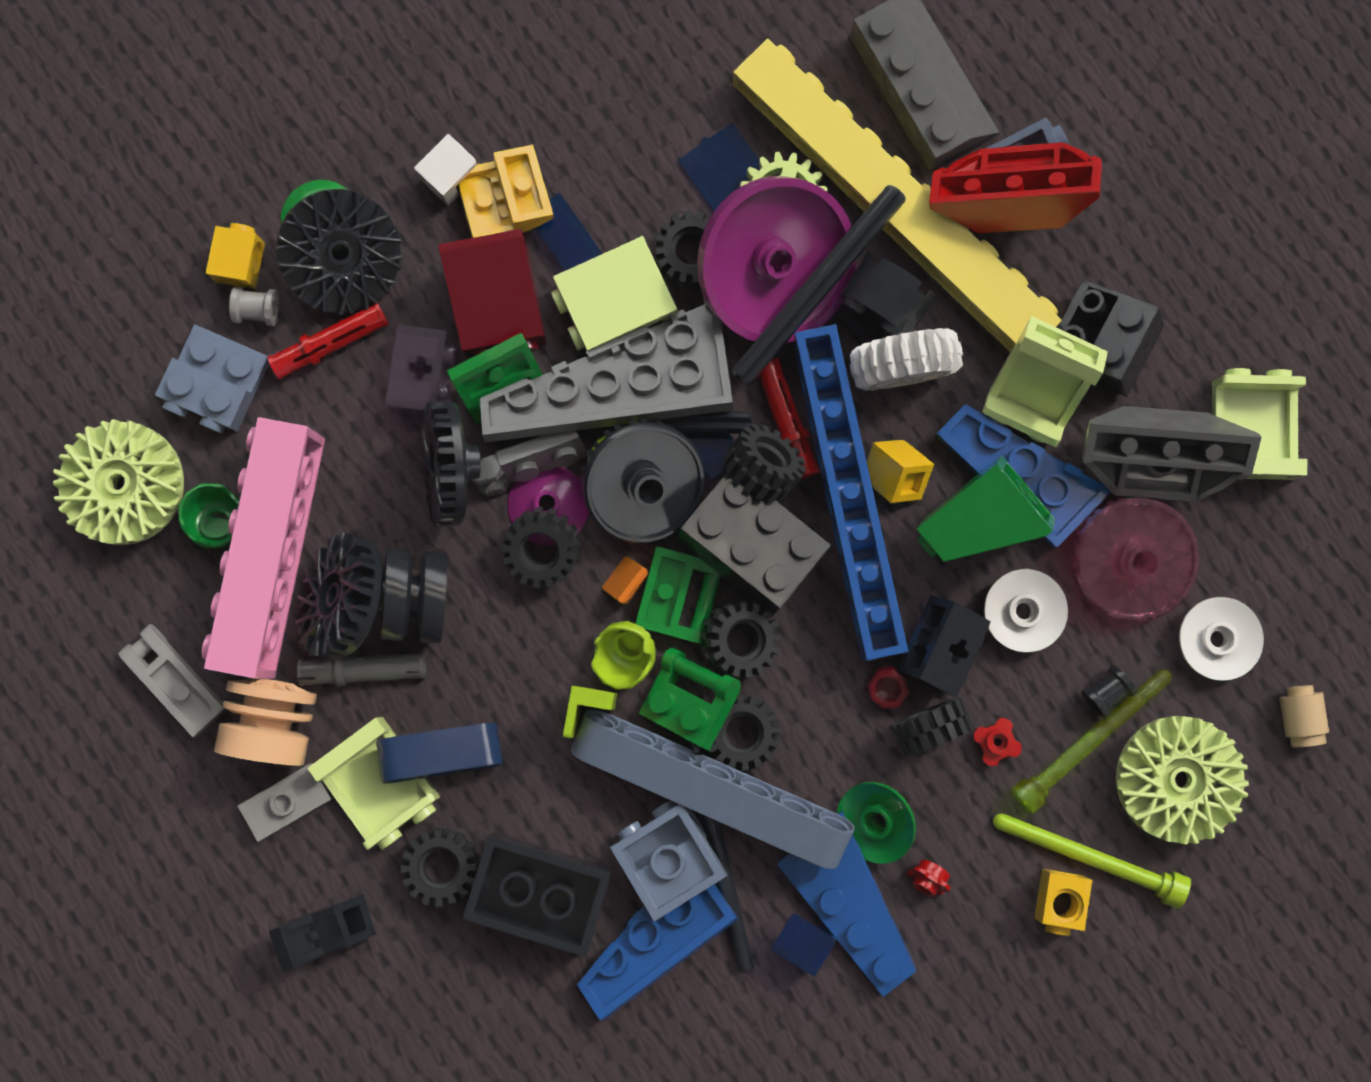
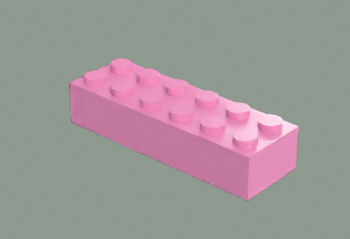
[202,417,325,679]

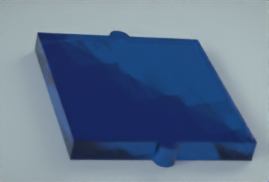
[678,123,770,211]

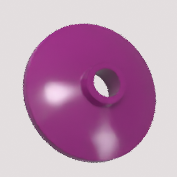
[508,467,589,546]

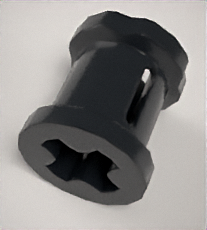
[1081,665,1138,720]

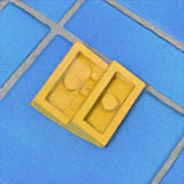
[457,145,553,238]

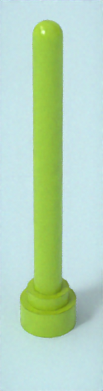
[993,813,1191,909]

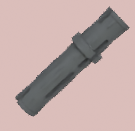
[297,652,426,687]

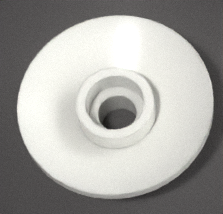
[984,569,1068,652]
[1179,597,1264,680]

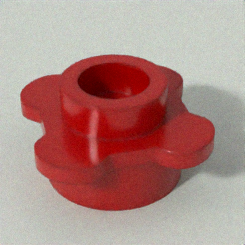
[973,718,1022,766]
[906,859,951,897]

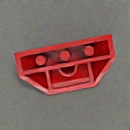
[929,142,1102,233]

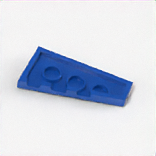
[935,404,1110,549]
[777,810,916,997]
[577,884,739,1021]

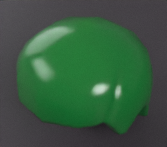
[178,483,240,550]

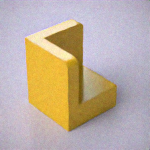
[867,440,934,503]

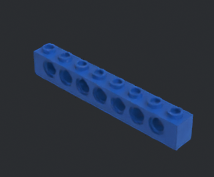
[792,324,908,661]

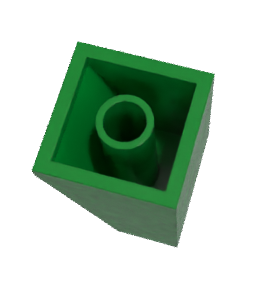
[917,455,1055,562]

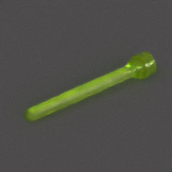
[1010,669,1172,815]

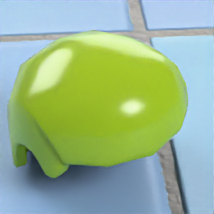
[591,621,656,690]

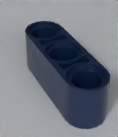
[376,723,503,784]

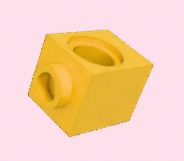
[206,223,265,290]
[1035,868,1092,936]

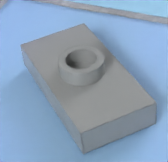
[238,763,333,842]

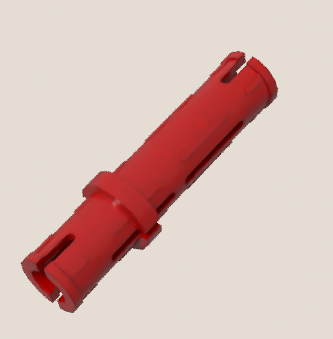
[267,303,389,380]
[758,358,821,481]

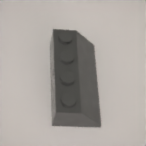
[849,0,999,172]

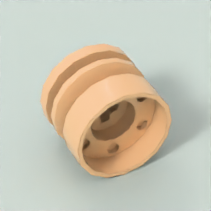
[214,678,317,766]

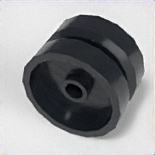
[378,548,447,643]

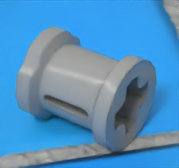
[229,286,279,326]

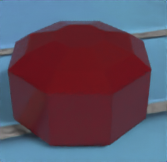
[868,666,909,709]

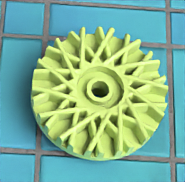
[53,419,184,545]
[1116,716,1249,844]

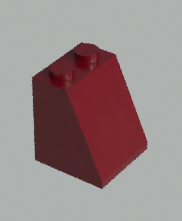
[438,229,547,358]

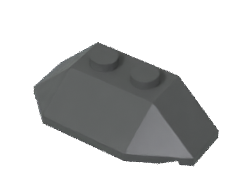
[1081,406,1262,502]

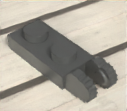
[471,431,587,497]

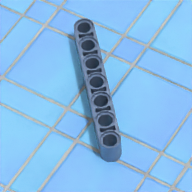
[571,709,855,869]

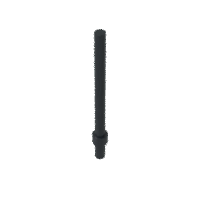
[683,738,754,971]

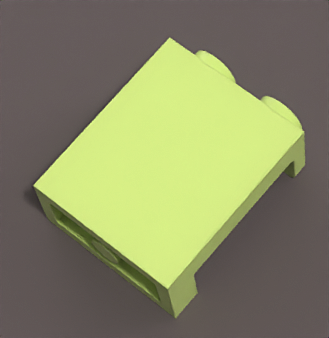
[551,236,677,351]
[982,316,1108,447]
[1212,368,1307,480]
[307,717,440,850]

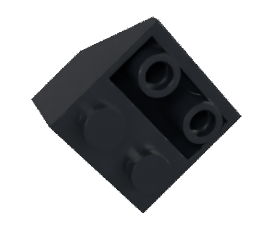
[1058,280,1164,397]

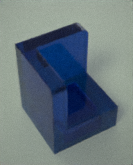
[769,913,837,977]

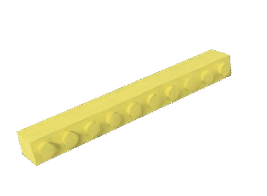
[733,38,1062,353]

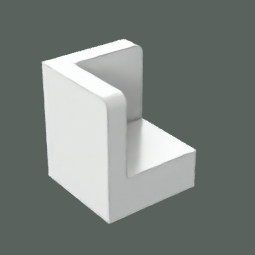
[414,134,477,206]

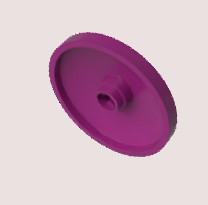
[697,176,856,343]

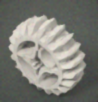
[850,328,963,391]

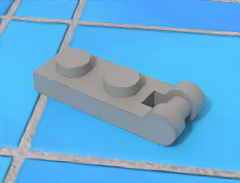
[118,624,227,737]

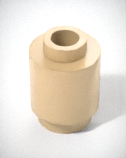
[1279,685,1329,747]

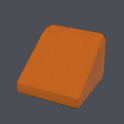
[602,556,649,605]

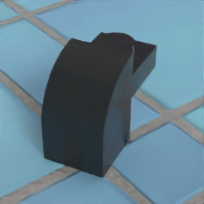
[269,894,376,972]

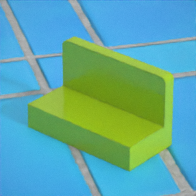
[563,686,618,739]

